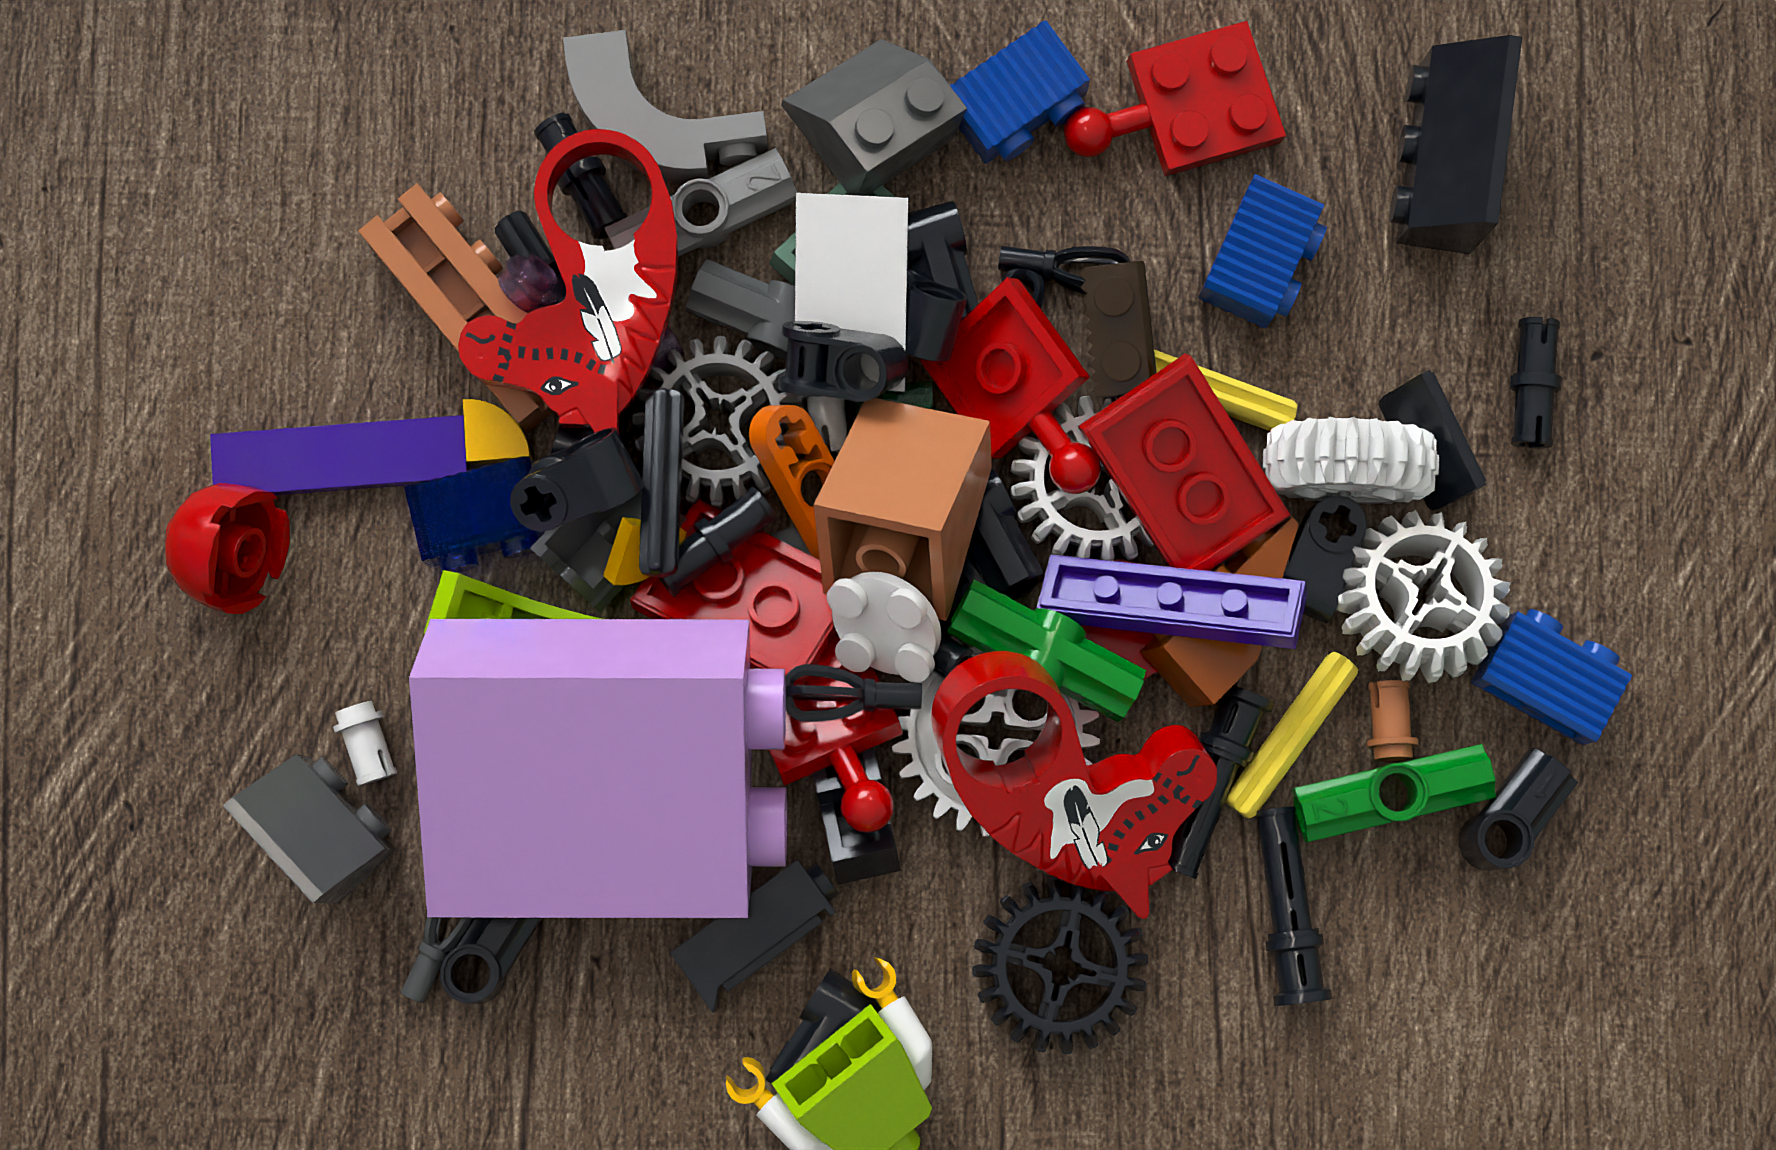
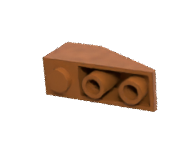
[1140,517,1299,708]

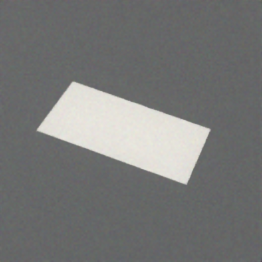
[795,193,908,392]

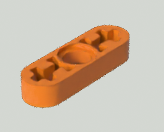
[749,405,835,560]

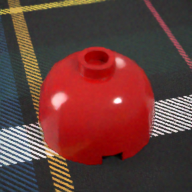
[165,483,290,614]

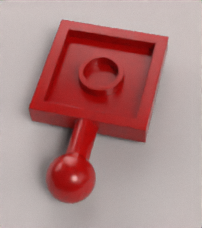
[1064,21,1286,176]
[920,277,1101,494]
[767,632,903,832]

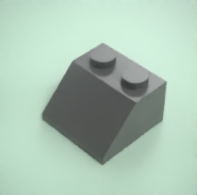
[781,39,967,196]
[223,754,396,903]

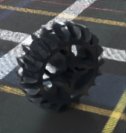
[972,877,1148,1054]

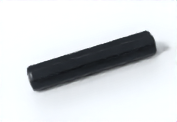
[639,388,684,578]

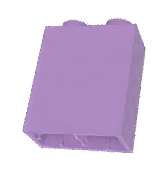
[409,619,787,918]

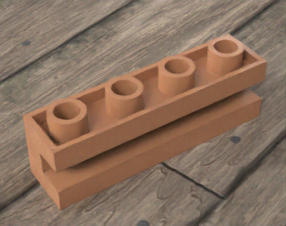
[358,183,553,434]

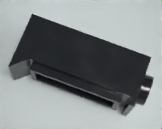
[670,859,839,1013]

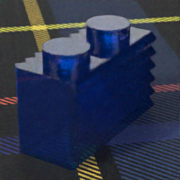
[404,456,546,574]

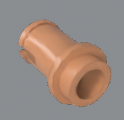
[1366,680,1419,762]

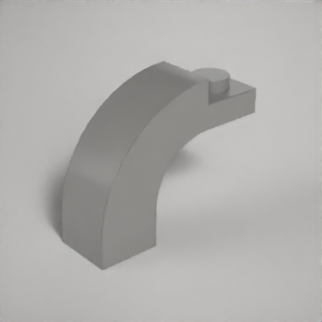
[563,30,769,185]

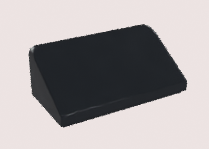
[1379,370,1486,511]

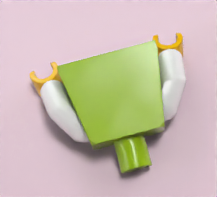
[726,957,932,1150]

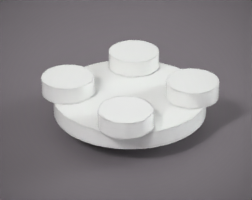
[827,572,941,683]

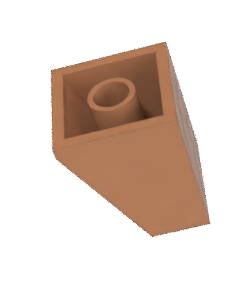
[814,398,992,621]

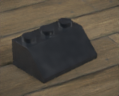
[1389,35,1522,255]

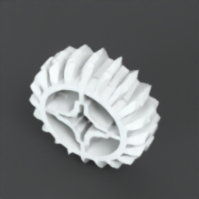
[1010,396,1154,561]
[1263,417,1439,505]
[1336,510,1510,684]

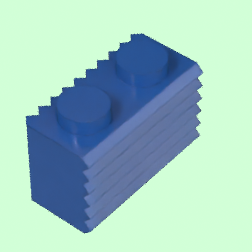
[950,20,1090,164]
[1198,174,1327,328]
[1470,609,1632,745]

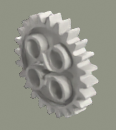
[892,636,1100,837]

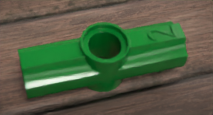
[946,579,1146,722]
[1291,744,1496,843]

